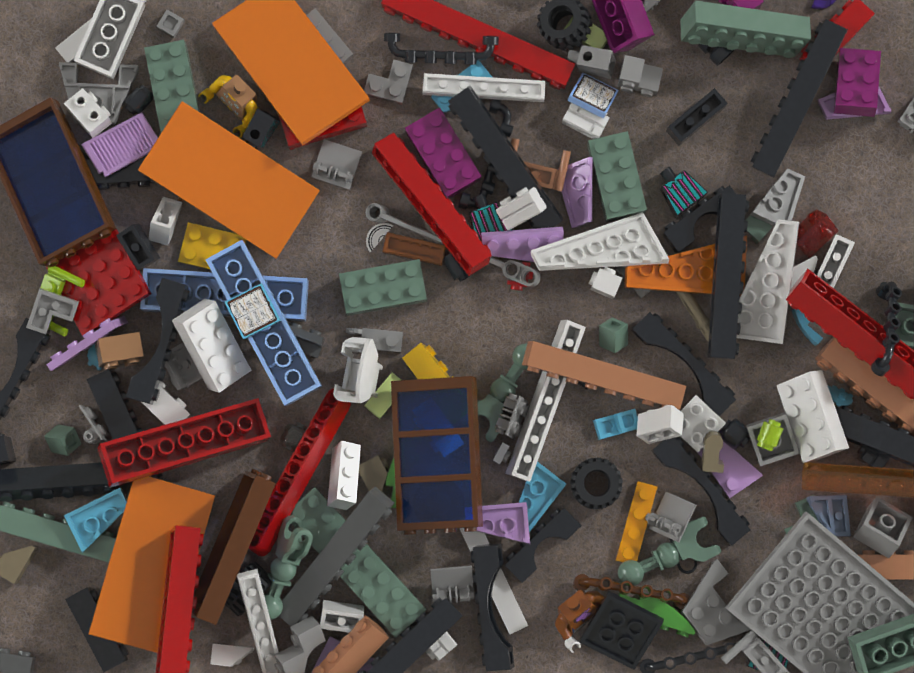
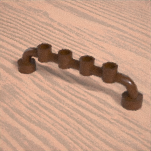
[573,574,690,610]

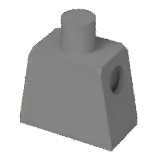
[567,45,616,79]

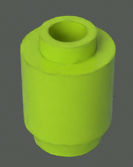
[757,419,783,451]

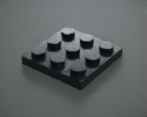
[579,591,664,670]

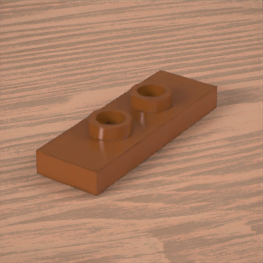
[382,232,446,266]

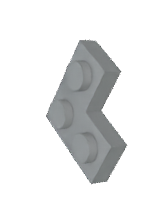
[364,59,413,104]
[26,288,79,334]

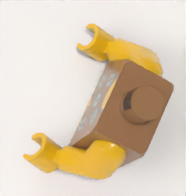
[198,75,259,138]

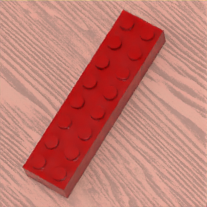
[786,268,914,399]
[97,398,271,488]
[155,525,204,673]

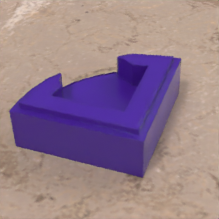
[811,0,836,10]

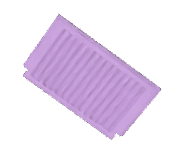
[81,112,158,177]

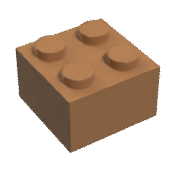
[95,332,144,370]

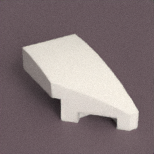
[210,644,254,667]

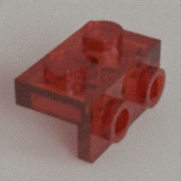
[796,209,839,258]

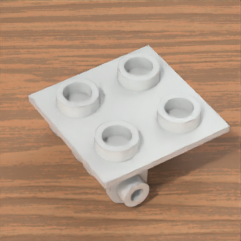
[681,395,726,452]

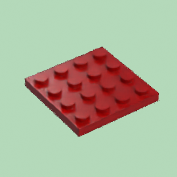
[46,229,152,336]

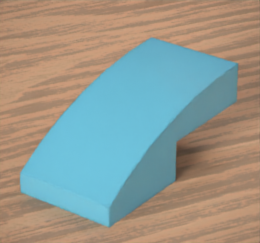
[792,309,823,346]
[593,409,638,440]

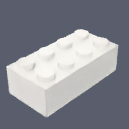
[74,0,145,80]
[172,299,252,393]
[776,370,849,463]

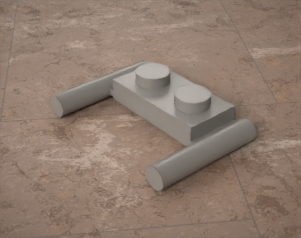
[721,630,790,673]

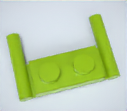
[40,266,85,337]

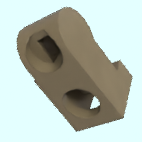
[701,431,724,473]

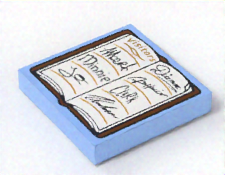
[567,72,619,119]

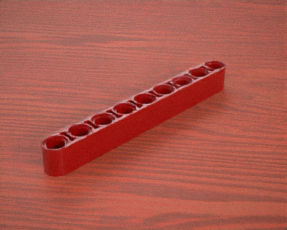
[248,388,351,557]

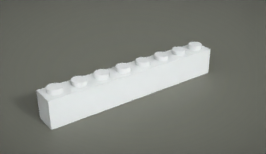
[505,320,586,482]

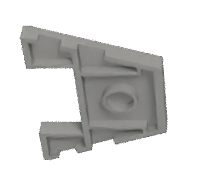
[59,62,139,125]
[680,559,751,645]

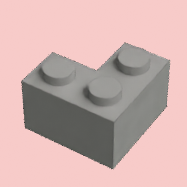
[617,55,663,97]

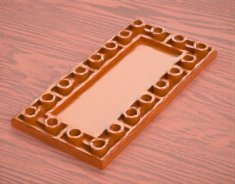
[212,0,370,146]
[138,101,320,259]
[88,476,215,653]

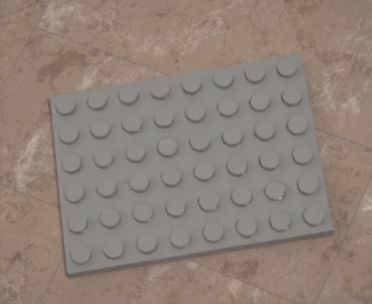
[725,511,914,673]

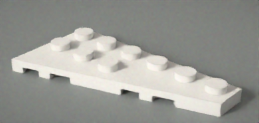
[531,212,669,271]
[737,219,799,344]

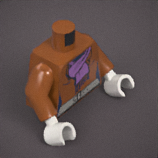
[555,590,604,653]

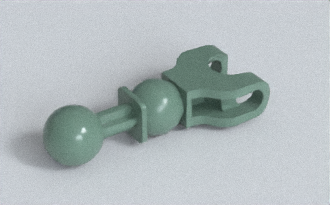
[460,343,528,443]
[264,515,313,620]
[618,517,722,586]

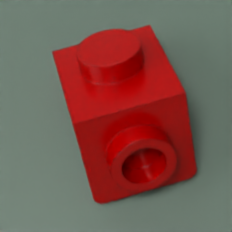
[507,262,534,291]

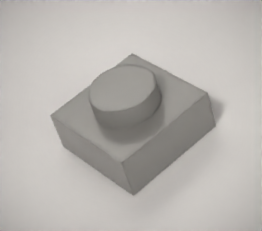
[157,10,185,38]
[493,442,511,465]

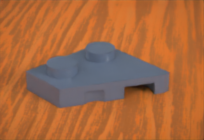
[807,495,851,537]

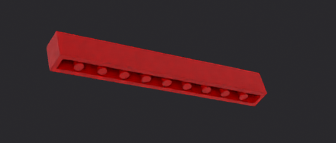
[381,0,575,90]

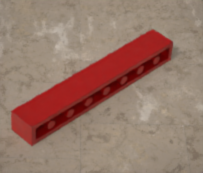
[372,132,492,276]

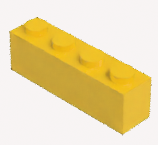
[402,343,468,424]

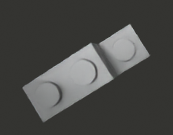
[274,616,326,673]

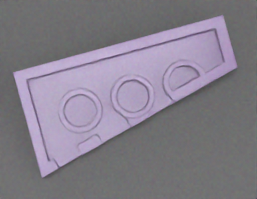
[481,227,564,262]

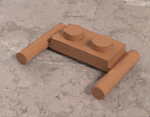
[511,138,571,191]

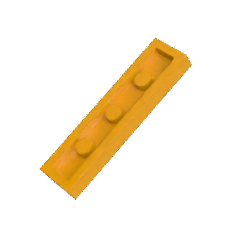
[616,481,657,562]

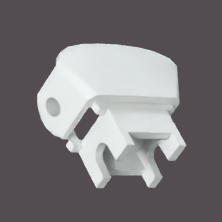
[333,337,383,403]

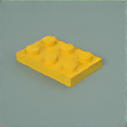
[178,222,247,270]

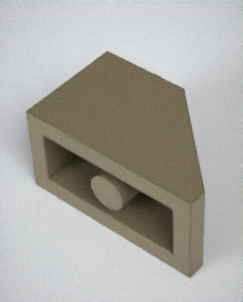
[359,455,389,492]
[0,546,38,584]

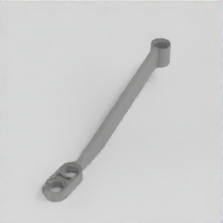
[365,203,541,287]

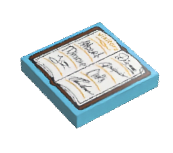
[225,283,281,339]

